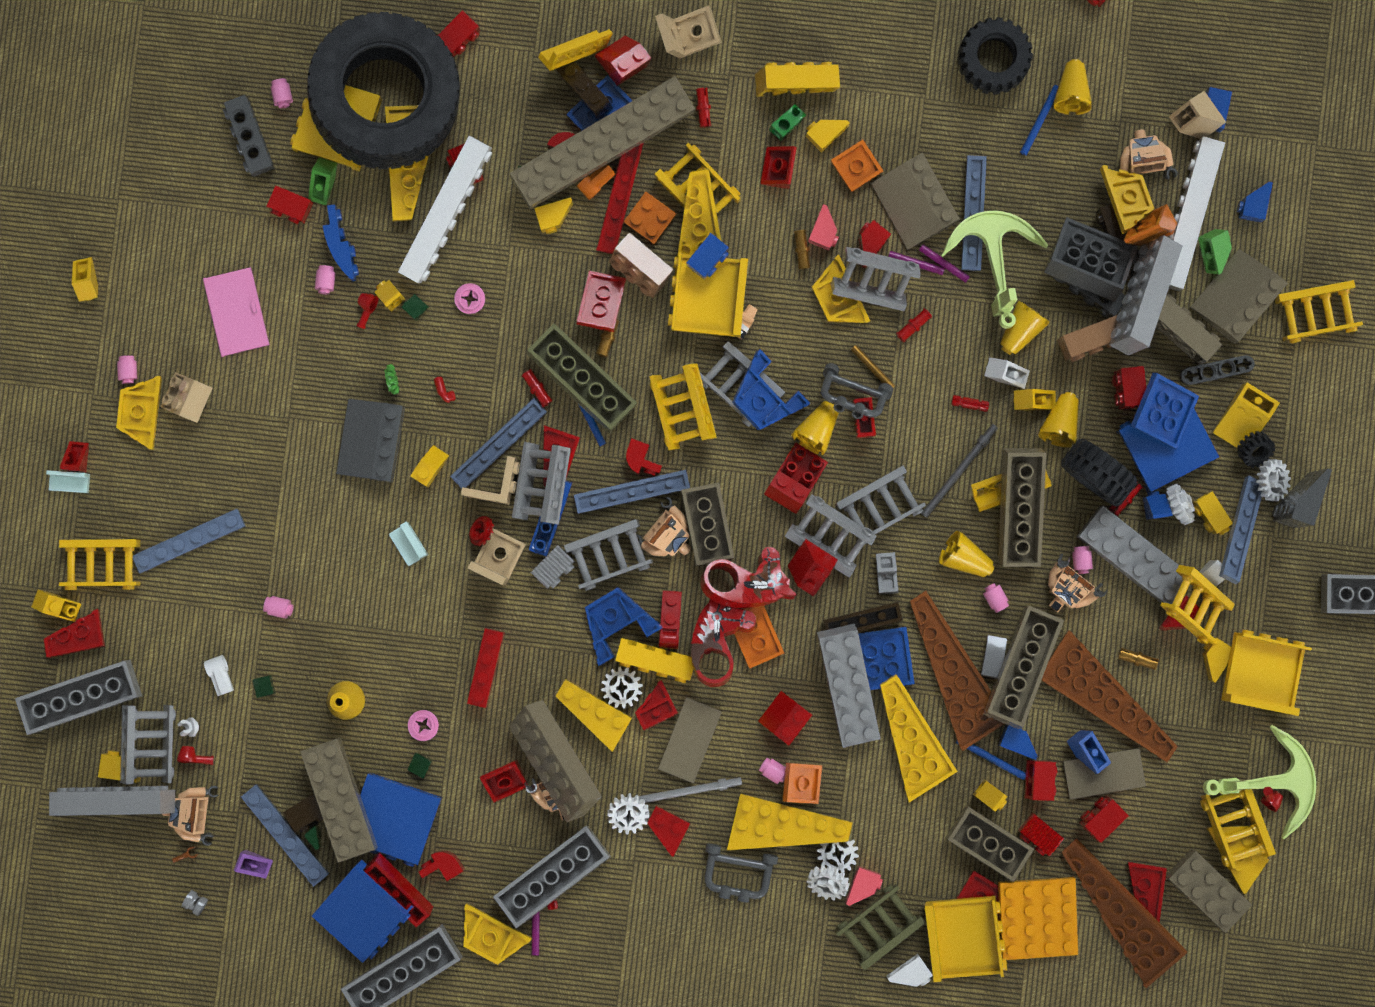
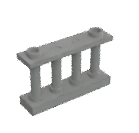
[831,247,921,311]
[700,341,785,427]
[512,442,571,525]
[836,465,926,545]
[785,494,876,578]
[564,519,653,591]
[120,705,176,784]

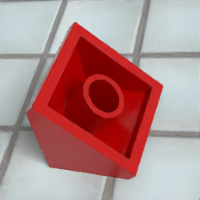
[760,146,797,189]
[480,759,528,802]

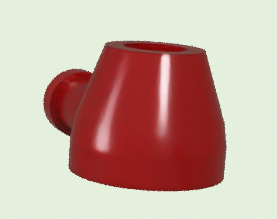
[356,293,379,329]
[177,746,214,765]
[1261,787,1283,812]

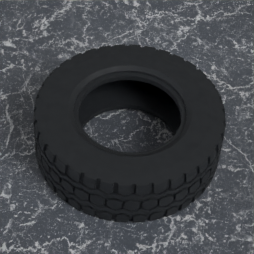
[307,12,460,169]

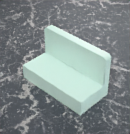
[46,470,90,493]
[389,522,428,566]

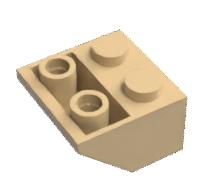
[1169,91,1226,139]
[160,372,212,423]

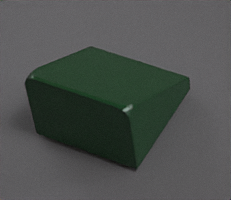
[401,294,429,321]
[252,675,276,698]
[407,752,433,779]
[304,825,322,850]

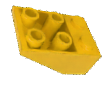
[1212,382,1280,449]

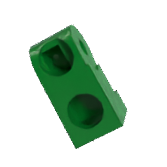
[769,104,806,142]

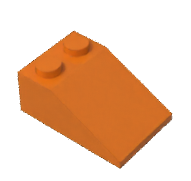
[1124,204,1177,246]

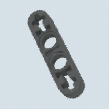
[1180,355,1255,385]

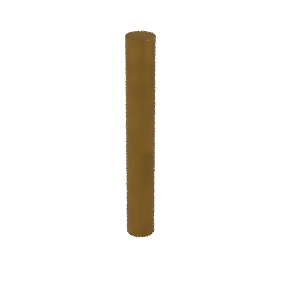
[851,345,895,388]

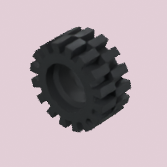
[1237,431,1276,468]

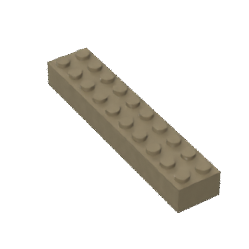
[510,76,695,209]

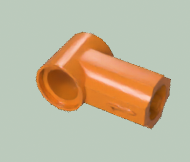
[577,164,616,200]

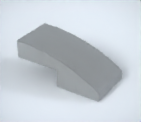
[876,552,898,595]
[981,635,1007,679]

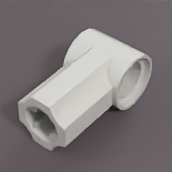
[204,655,234,696]

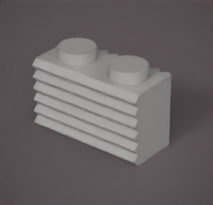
[531,545,575,589]

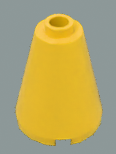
[1053,59,1092,115]
[1000,300,1050,355]
[1038,392,1079,448]
[791,401,839,455]
[939,531,994,577]
[327,681,365,720]

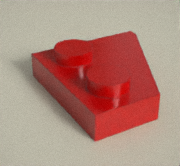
[635,680,678,731]
[648,806,690,857]

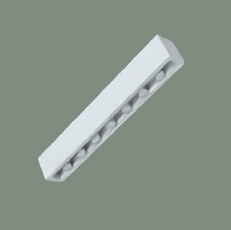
[398,136,492,283]
[1168,136,1225,291]

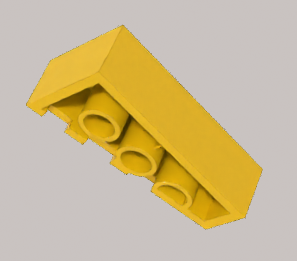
[755,62,840,97]
[615,638,694,683]
[556,679,632,752]

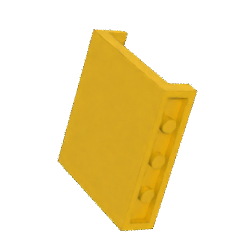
[290,85,383,172]
[668,252,748,337]
[1221,629,1312,716]
[925,896,1007,982]

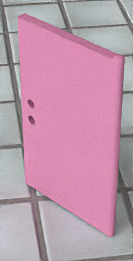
[203,267,270,357]

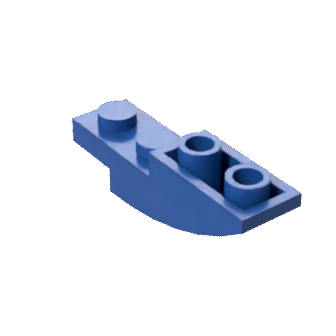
[323,204,359,281]
[529,481,572,556]

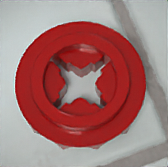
[469,516,495,547]

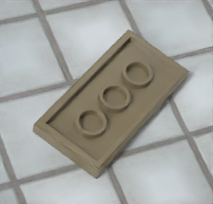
[658,697,722,783]
[1063,748,1146,799]

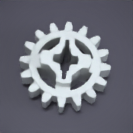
[1256,459,1291,501]
[1167,484,1195,525]
[601,667,643,709]
[607,793,649,834]
[817,839,859,873]
[807,865,850,900]

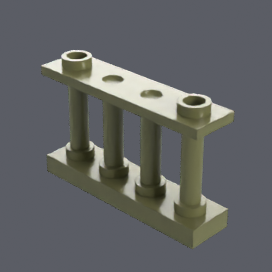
[835,884,926,970]

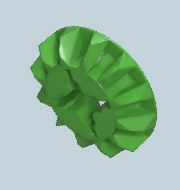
[385,364,399,395]

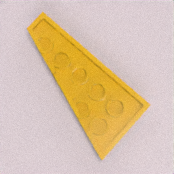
[385,105,429,221]
[672,168,722,292]
[880,674,958,802]
[727,794,853,850]

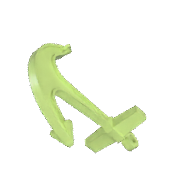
[941,211,1048,329]
[1203,725,1316,839]

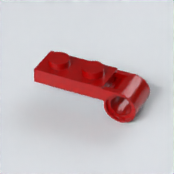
[659,590,682,649]

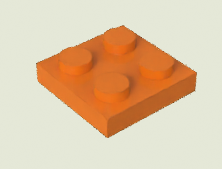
[831,139,884,193]
[623,192,677,245]
[783,763,822,804]

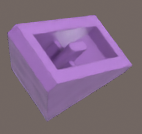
[234,850,273,879]

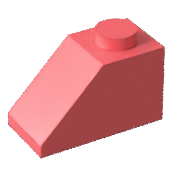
[808,204,839,251]
[845,866,883,906]

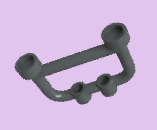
[821,363,893,419]
[704,843,779,903]

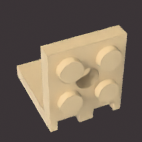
[655,6,722,59]
[461,456,520,505]
[468,528,526,586]

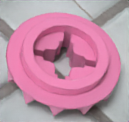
[455,283,485,314]
[408,710,439,741]

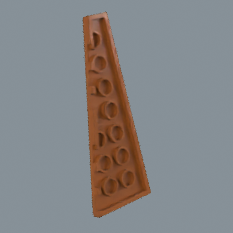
[909,591,1004,751]
[1041,630,1178,763]
[1062,838,1187,988]

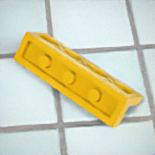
[538,29,613,71]
[971,472,1052,512]

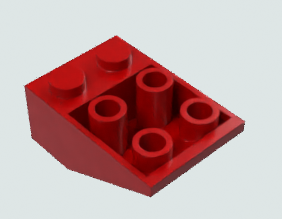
[764,442,828,514]

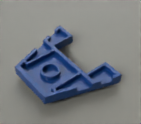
[732,349,810,430]
[585,587,663,666]

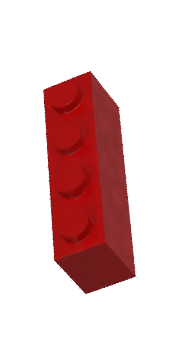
[467,628,505,708]
[363,853,434,927]

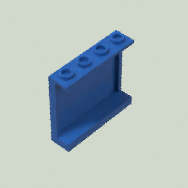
[1116,409,1219,493]
[360,773,443,867]
[312,860,413,963]

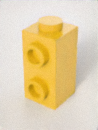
[1192,491,1233,535]

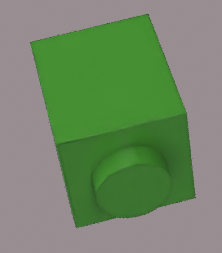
[308,157,337,205]
[1198,229,1232,275]

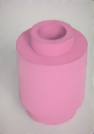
[270,78,293,108]
[315,265,336,295]
[117,356,137,384]
[1072,546,1093,574]
[983,583,1009,613]
[263,596,294,619]
[759,758,786,784]

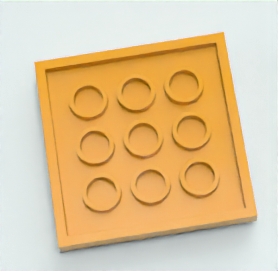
[998,877,1078,960]

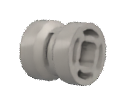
[181,890,208,916]

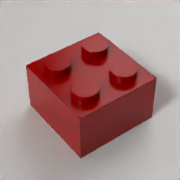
[1112,366,1146,410]
[1079,796,1129,843]

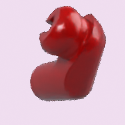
[434,377,456,403]

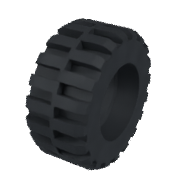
[957,17,1033,95]
[1061,438,1137,506]

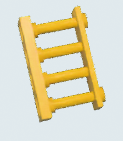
[655,143,741,213]
[1275,280,1363,344]
[649,364,717,450]
[59,539,140,590]
[1160,565,1235,645]
[1200,789,1276,870]

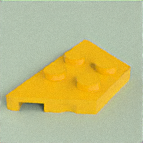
[1100,165,1154,234]
[812,255,870,323]
[116,376,162,450]
[1206,825,1269,894]
[463,903,532,965]

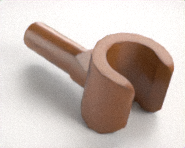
[172,846,198,863]

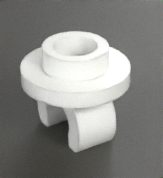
[177,718,199,737]

